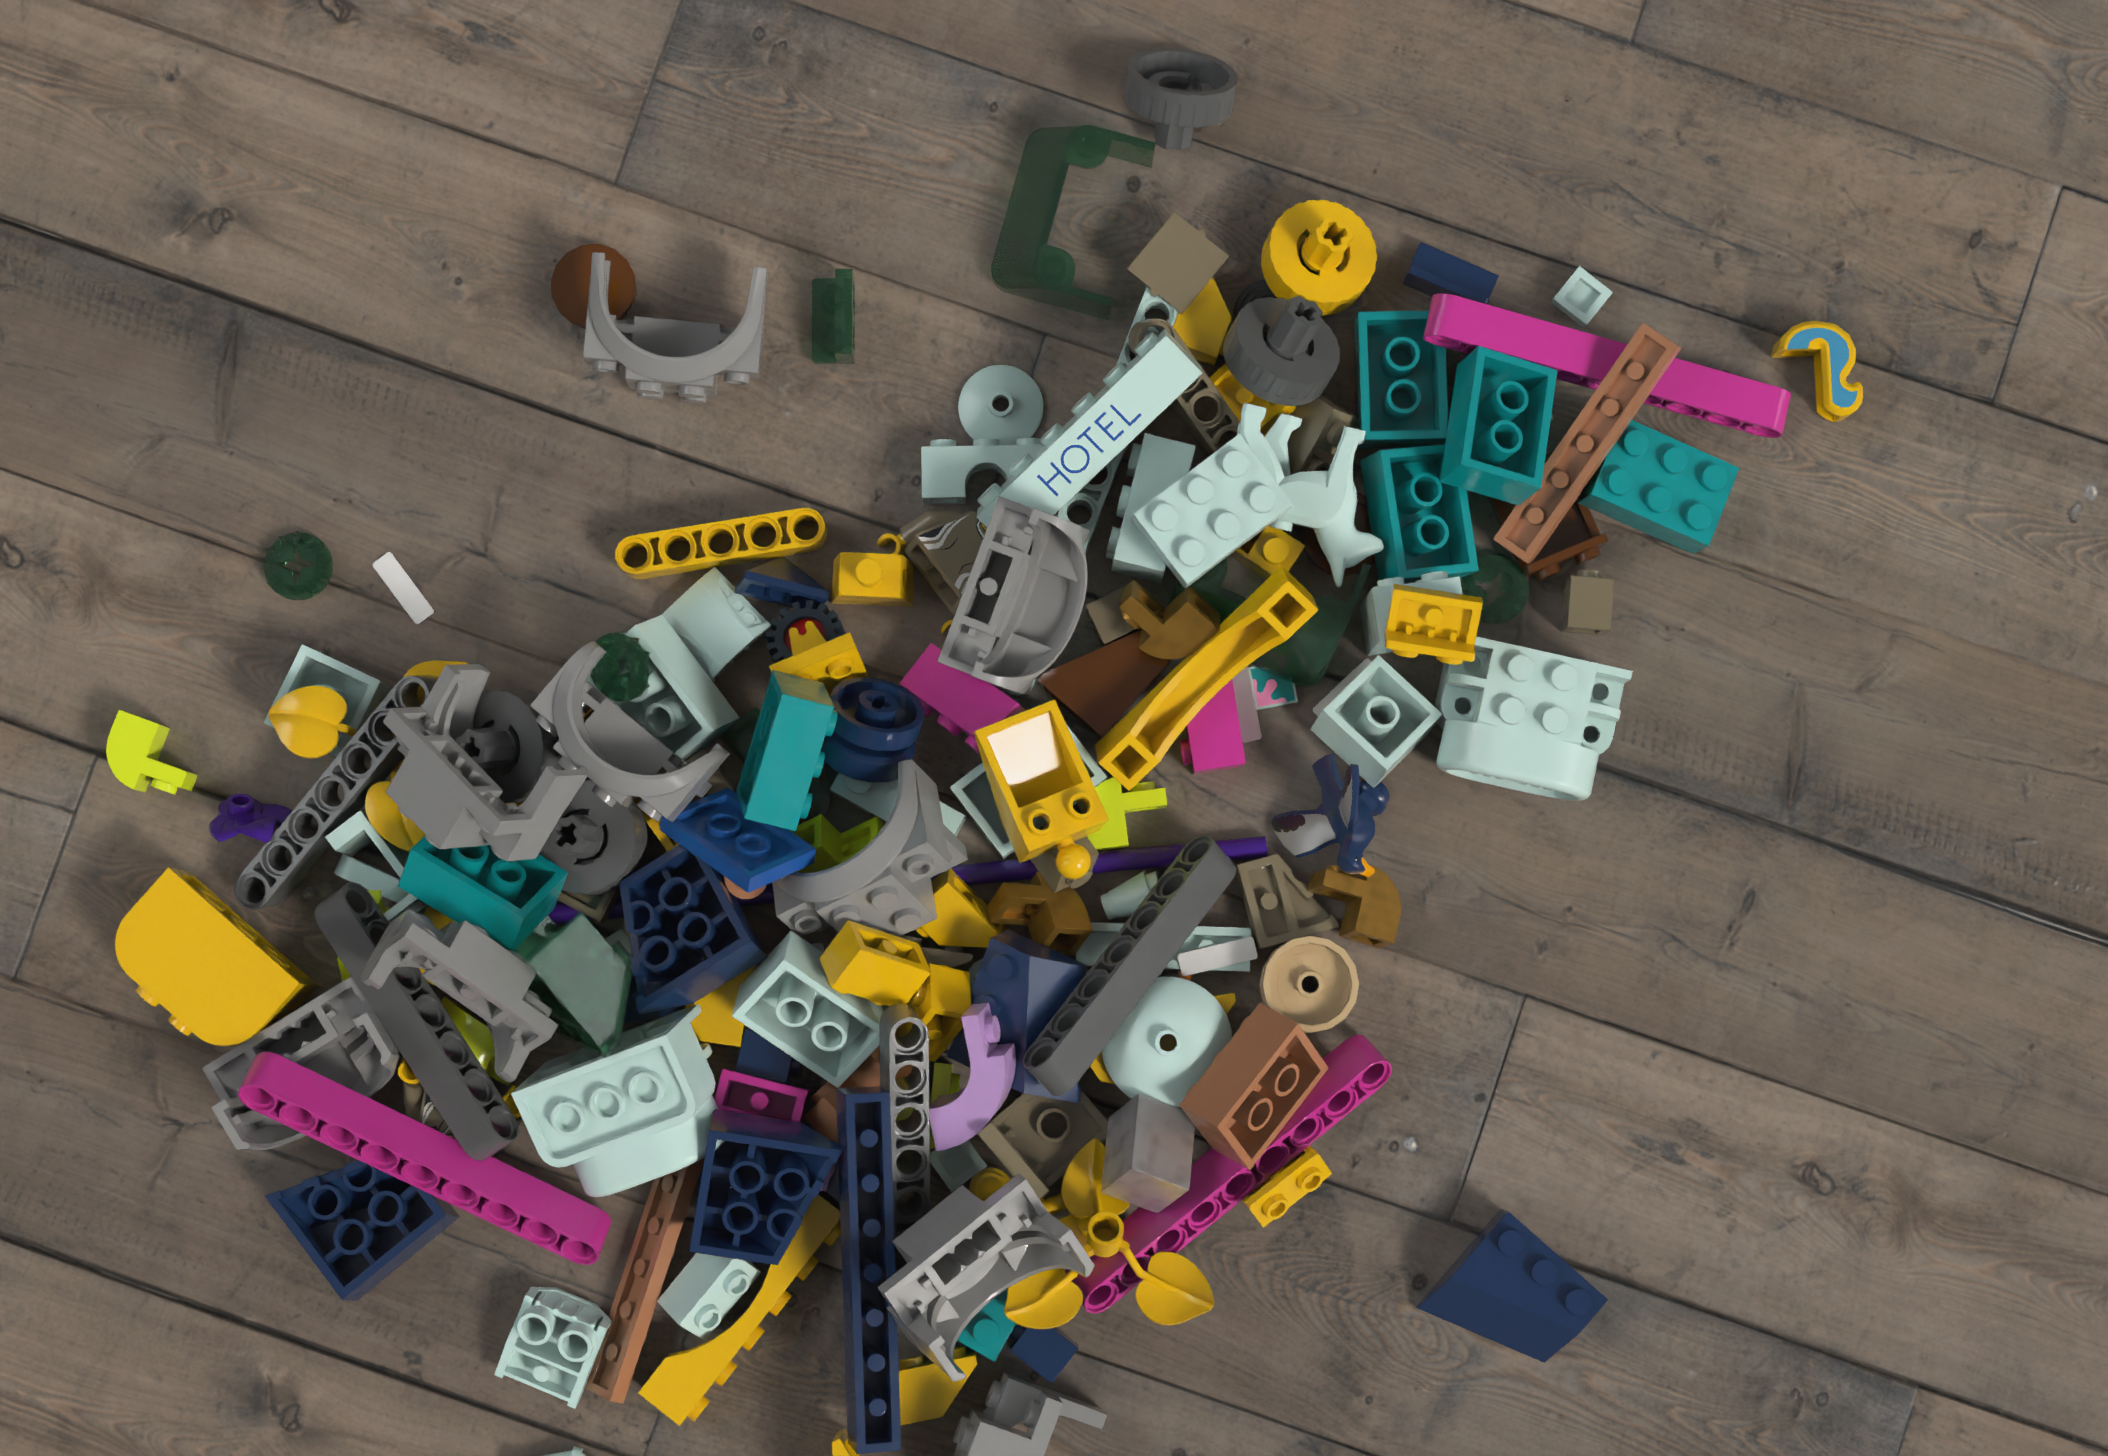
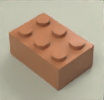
[1179,1003,1329,1171]

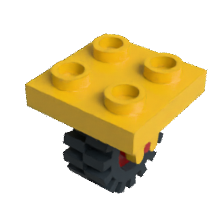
[766,600,869,697]

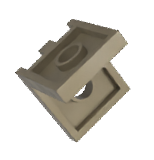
[978,1090,1108,1199]

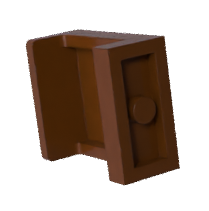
[1488,452,1608,581]

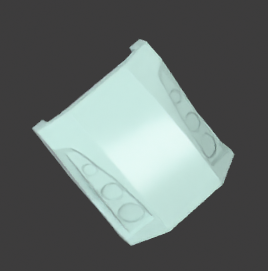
[662,566,772,683]
[494,1287,612,1409]

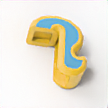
[1771,321,1863,422]

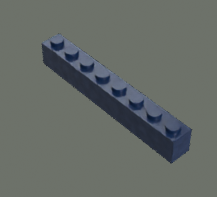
[836,1086,901,1454]

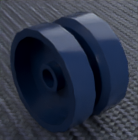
[821,677,925,783]

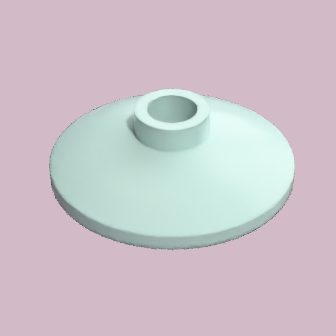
[958,365,1043,445]

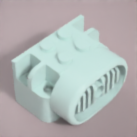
[1434,637,1633,801]
[511,1004,725,1197]

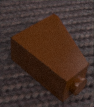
[1037,631,1171,740]

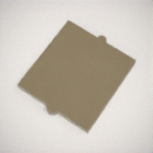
[1127,212,1229,315]

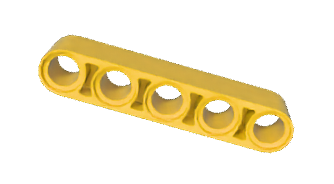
[615,508,827,579]

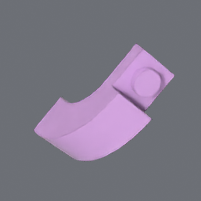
[929,1002,1016,1151]

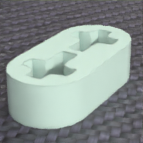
[334,853,410,903]

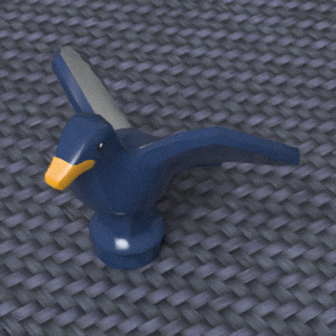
[1271,753,1390,877]

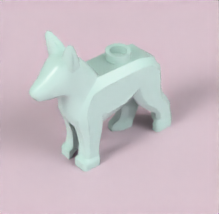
[1237,403,1384,587]

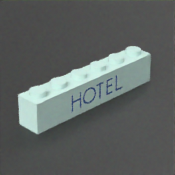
[977,329,1203,527]

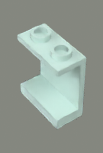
[325,810,429,922]

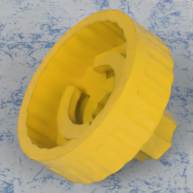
[1261,200,1377,316]

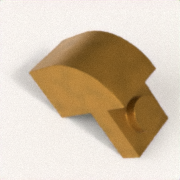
[1119,580,1220,659]
[1307,865,1401,949]
[985,872,1093,956]

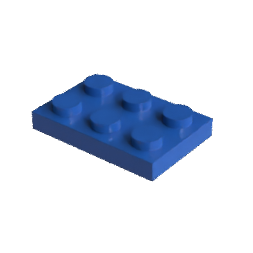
[660,787,816,893]

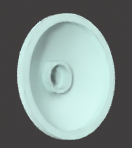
[1101,977,1232,1108]

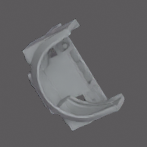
[583,252,768,404]
[383,664,589,861]
[772,759,968,937]
[202,977,402,1150]
[877,1173,1095,1382]
[953,1372,1107,1456]

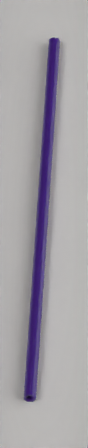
[538,836,1267,926]

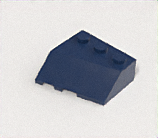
[619,845,768,1014]
[947,929,1086,1103]
[689,1109,843,1265]
[265,1160,460,1301]
[1416,1209,1608,1363]

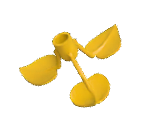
[268,660,468,852]
[1004,1138,1215,1329]

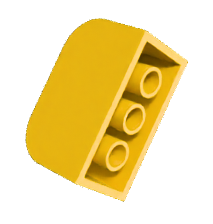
[115,867,318,1046]

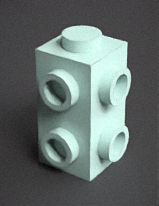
[657,1253,761,1340]

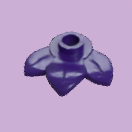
[209,793,292,843]

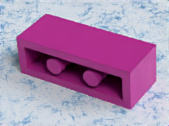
[899,643,1026,754]

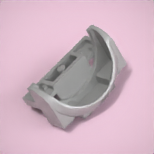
[937,496,1089,695]
[530,641,730,822]
[360,909,558,1082]

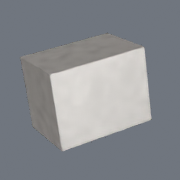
[1101,1093,1195,1213]

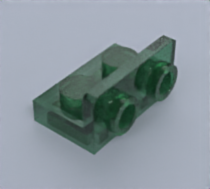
[812,269,855,364]

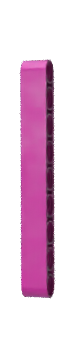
[1423,293,1791,438]
[1065,1035,1392,1314]
[238,1052,611,1265]

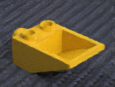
[974,699,1109,879]

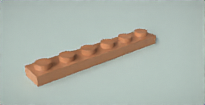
[1493,322,1682,564]
[585,1157,705,1404]

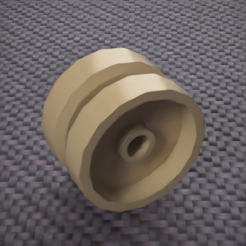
[1259,936,1359,1033]

